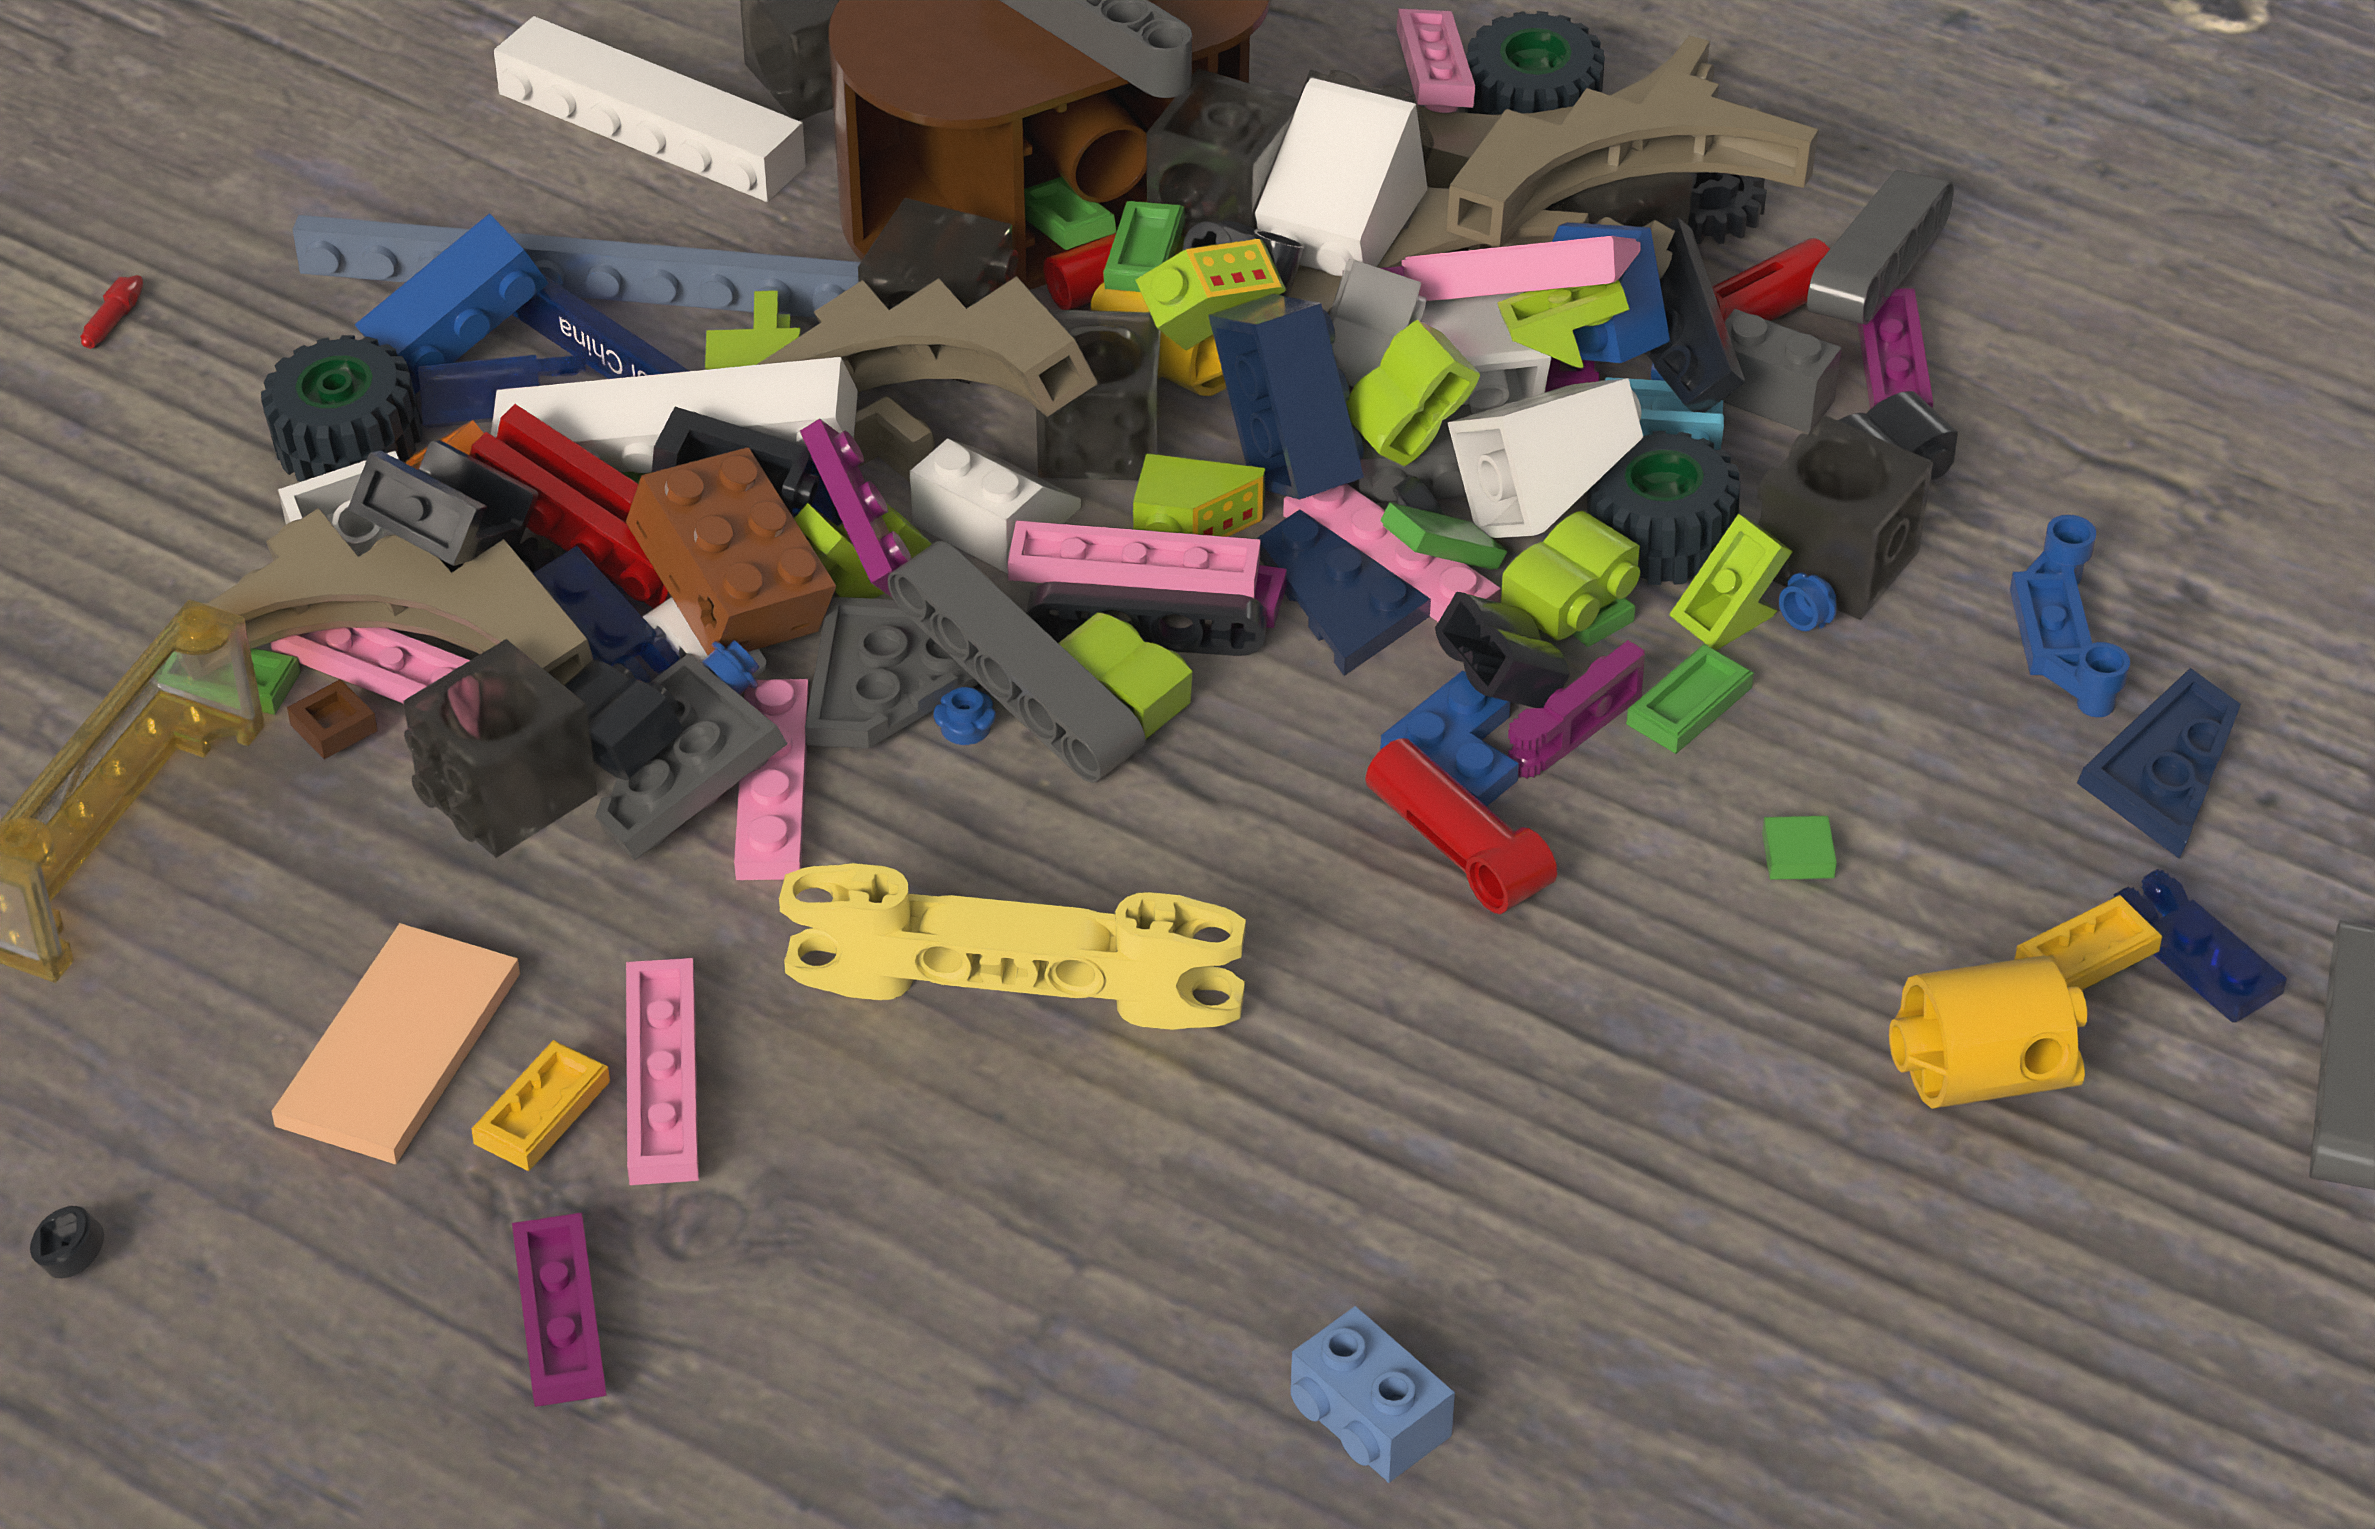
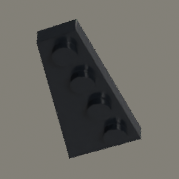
[1644,217,1745,413]

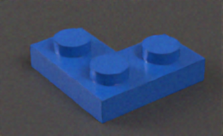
[1380,670,1519,807]

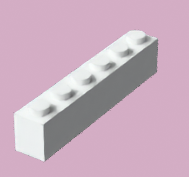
[494,16,806,202]
[491,357,858,473]

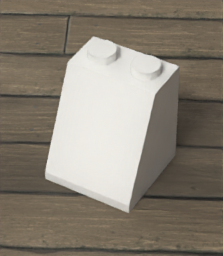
[1255,78,1427,276]
[1421,292,1551,415]
[1447,378,1643,538]

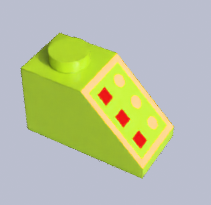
[1135,239,1286,350]
[1133,454,1265,537]

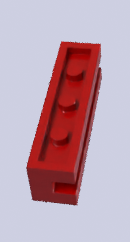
[470,404,671,609]

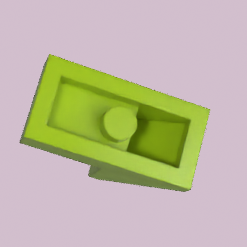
[1497,279,1630,368]
[1669,514,1793,650]

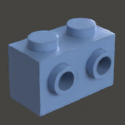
[1290,1306,1455,1483]

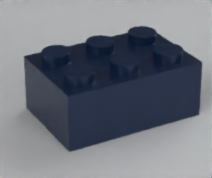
[1208,294,1364,500]

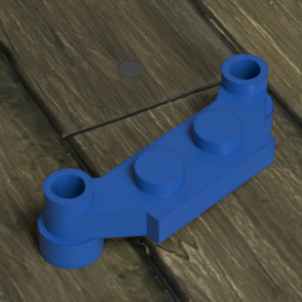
[2010,515,2130,717]

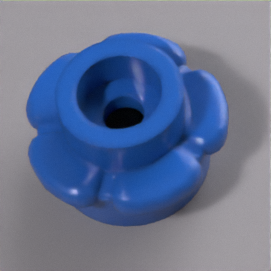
[1779,572,1837,631]
[702,640,760,695]
[934,687,996,745]

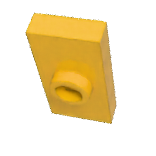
[2014,895,2162,990]
[471,1040,610,1171]

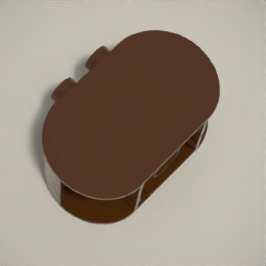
[829,0,1271,302]

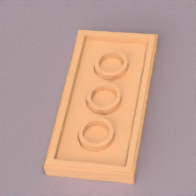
[272,923,520,1164]

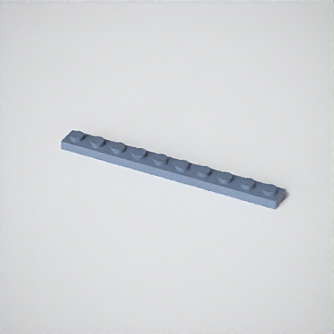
[292,215,863,318]

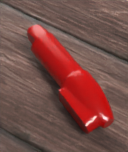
[80,275,143,349]

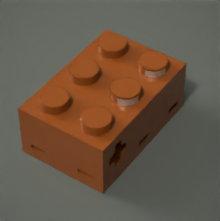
[626,447,836,655]

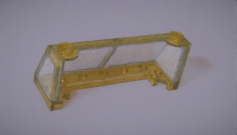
[0,599,265,983]

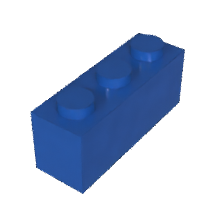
[355,213,549,394]

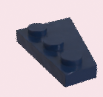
[1257,509,1431,676]
[2077,668,2241,859]

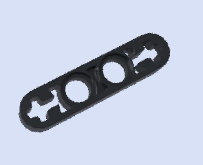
[1026,582,1268,656]

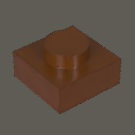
[287,679,378,760]

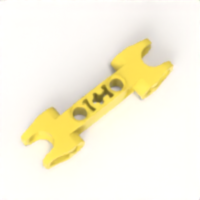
[779,863,1246,1030]

